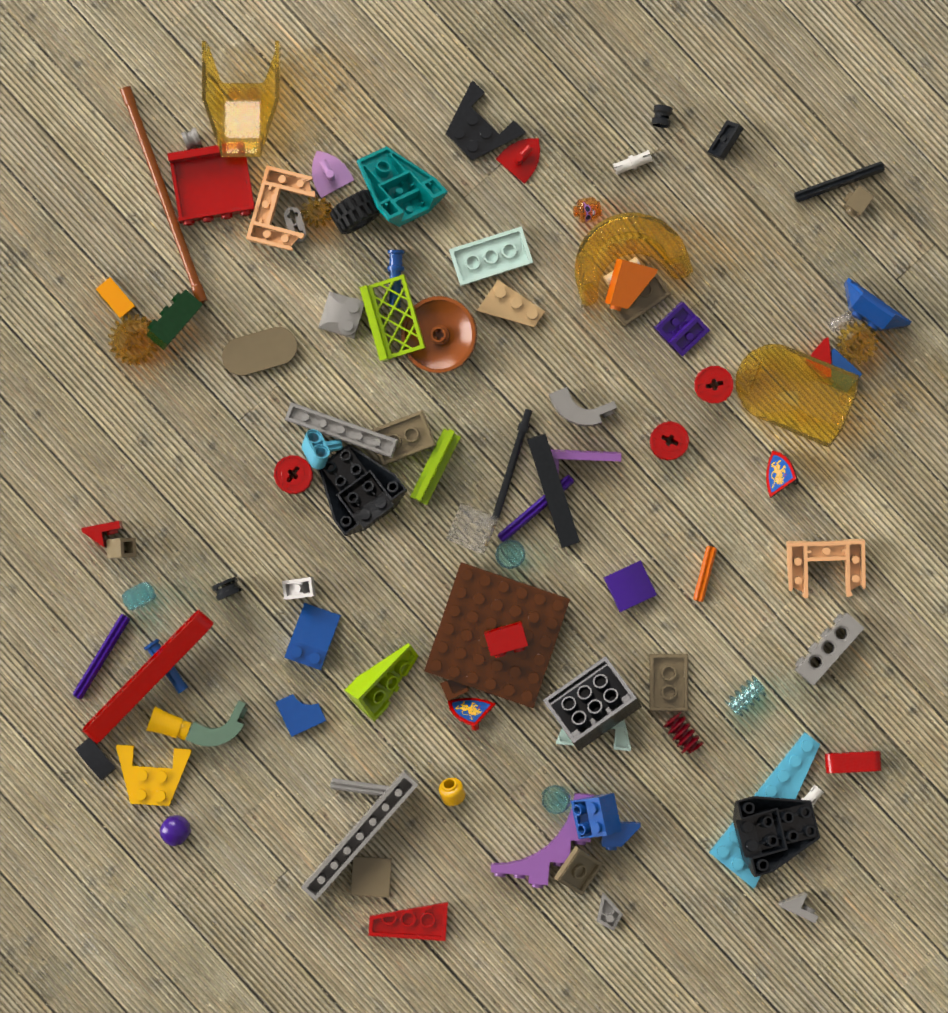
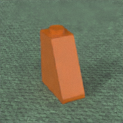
[605,259,658,311]

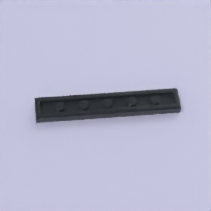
[527,433,580,548]

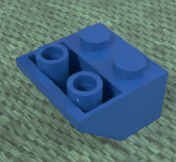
[571,793,622,839]

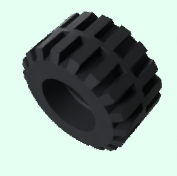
[329,189,380,234]

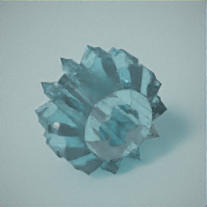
[122,582,156,611]

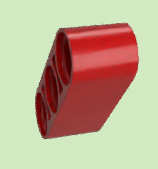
[825,751,882,773]

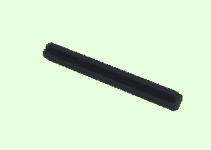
[794,162,885,203]

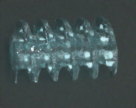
[724,675,766,717]

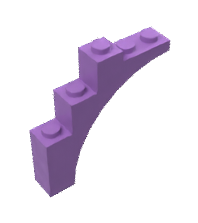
[490,793,594,888]

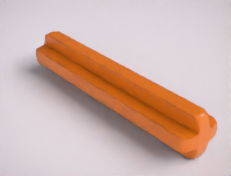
[693,546,717,602]

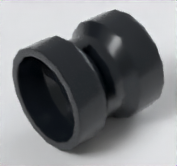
[651,104,673,128]

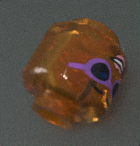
[573,197,601,223]

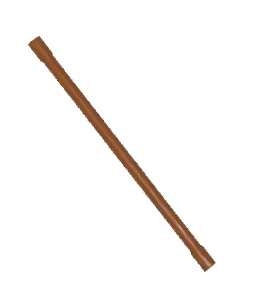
[120,86,207,303]

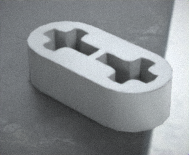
[284,207,307,243]

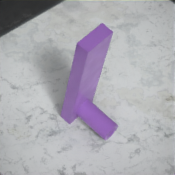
[551,449,622,475]

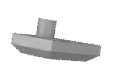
[597,893,623,931]

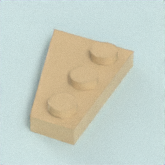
[476,280,545,328]

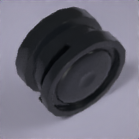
[212,576,242,601]

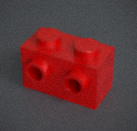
[484,621,528,658]

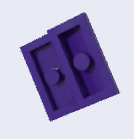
[654,301,710,357]
[603,560,657,612]

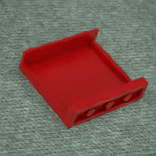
[167,141,255,226]

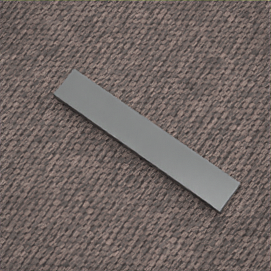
[285,402,399,458]

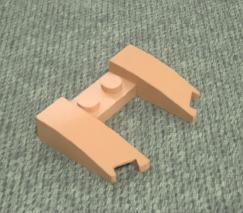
[246,165,316,251]
[786,539,866,598]

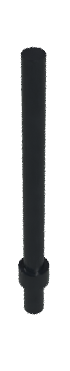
[492,409,533,520]

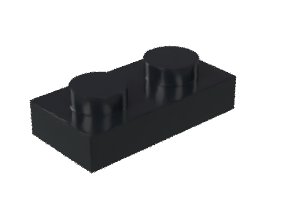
[707,120,744,160]

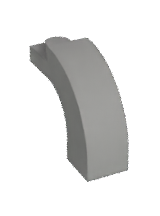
[549,387,617,426]

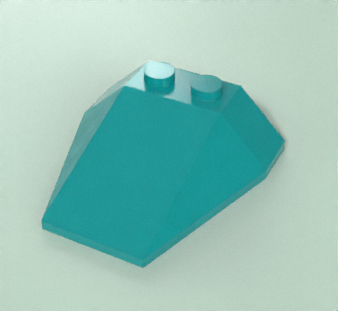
[357,146,448,227]

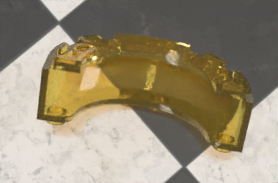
[575,212,694,308]

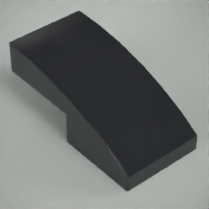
[75,738,116,780]

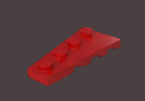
[368,902,448,941]

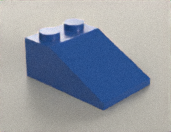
[284,603,341,670]

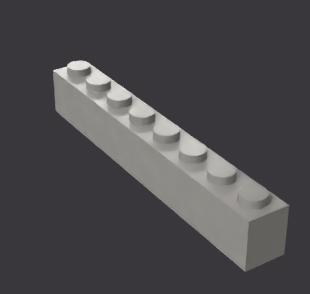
[301,769,419,901]

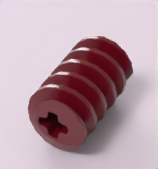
[663,711,704,754]

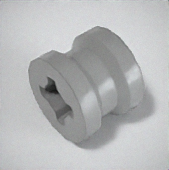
[181,128,202,150]

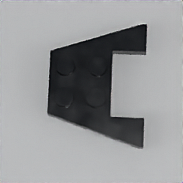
[446,81,526,161]

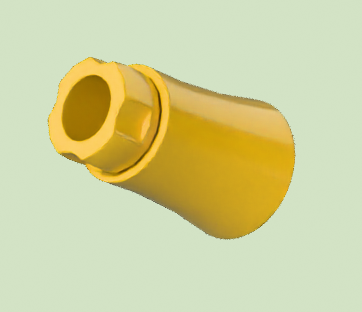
[146,706,191,740]

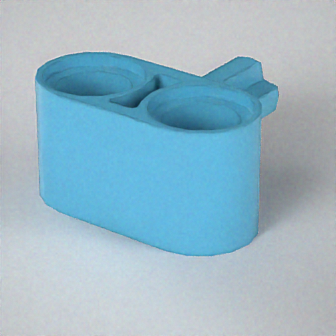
[301,429,343,469]

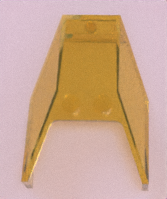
[202,41,281,157]

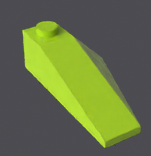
[344,643,418,722]

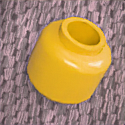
[438,778,466,806]

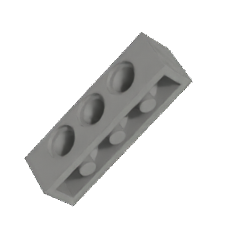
[794,613,864,686]

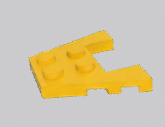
[116,744,192,806]

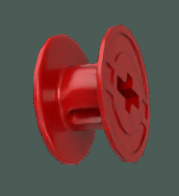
[694,366,733,403]
[649,421,689,461]
[274,455,313,494]

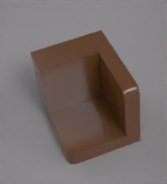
[440,680,469,701]

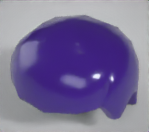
[160,815,191,846]

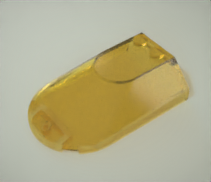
[735,344,859,447]

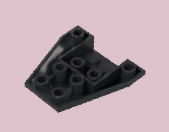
[319,444,407,536]
[733,796,820,877]

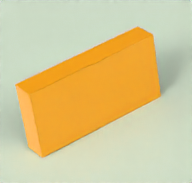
[96,277,135,319]

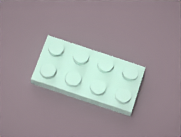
[449,226,533,287]

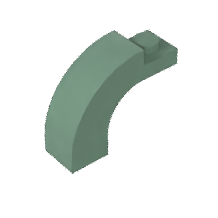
[185,700,248,747]

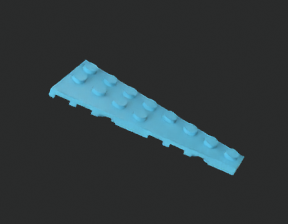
[709,732,820,888]

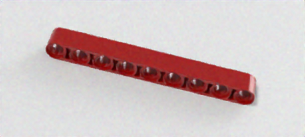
[82,610,214,744]

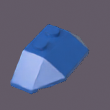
[844,278,912,331]

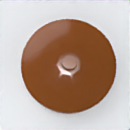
[401,296,477,373]

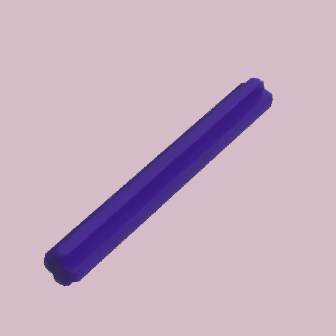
[497,475,574,542]
[73,614,130,699]

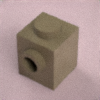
[843,186,874,218]
[106,538,137,559]

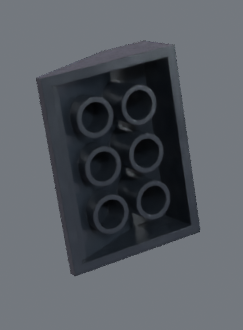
[543,656,642,751]

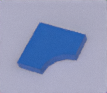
[275,694,327,737]

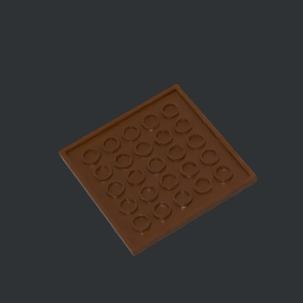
[424,562,570,708]

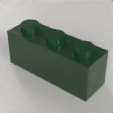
[146,289,203,350]

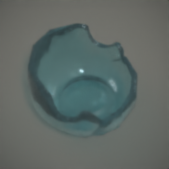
[495,539,526,569]
[541,785,571,814]

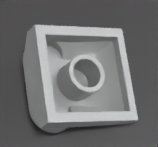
[318,291,365,339]

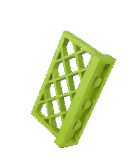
[359,274,426,362]
[410,429,461,506]

